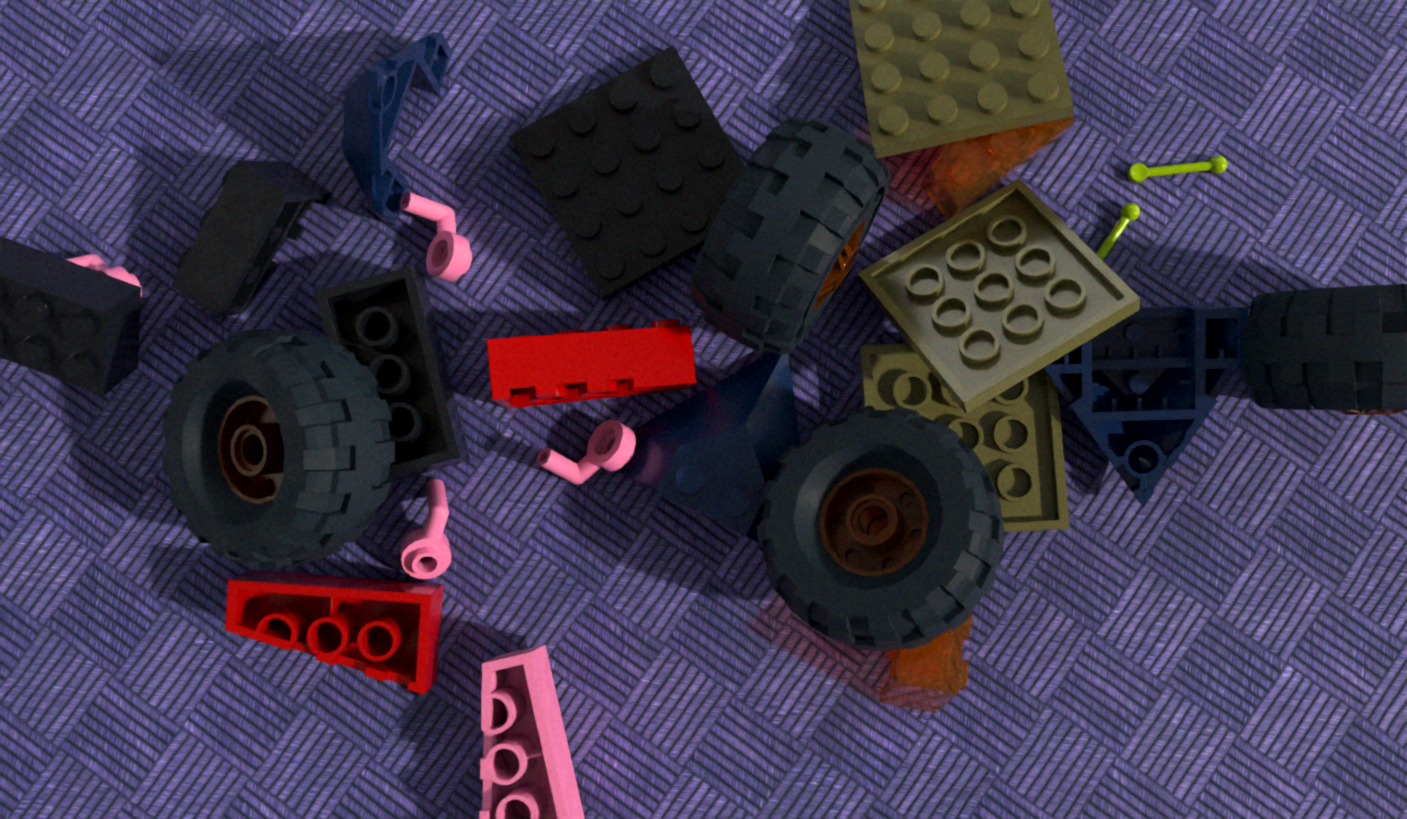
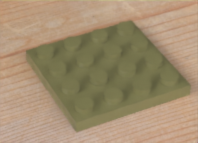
[848,0,1073,159]
[857,178,1140,414]
[859,343,1070,535]

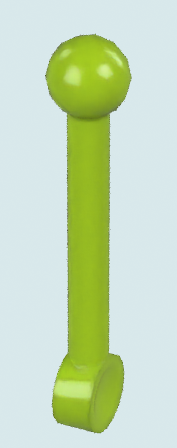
[1127,155,1228,184]
[1096,203,1140,261]

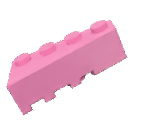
[479,645,585,819]

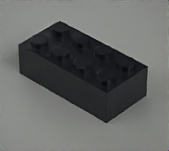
[0,236,141,395]
[315,266,471,482]

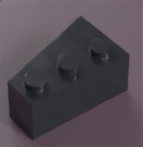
[171,160,333,318]

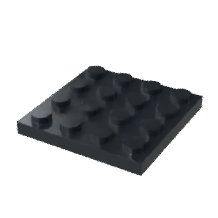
[509,45,745,301]

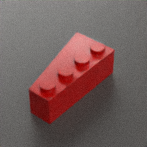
[486,319,697,409]
[225,570,444,695]

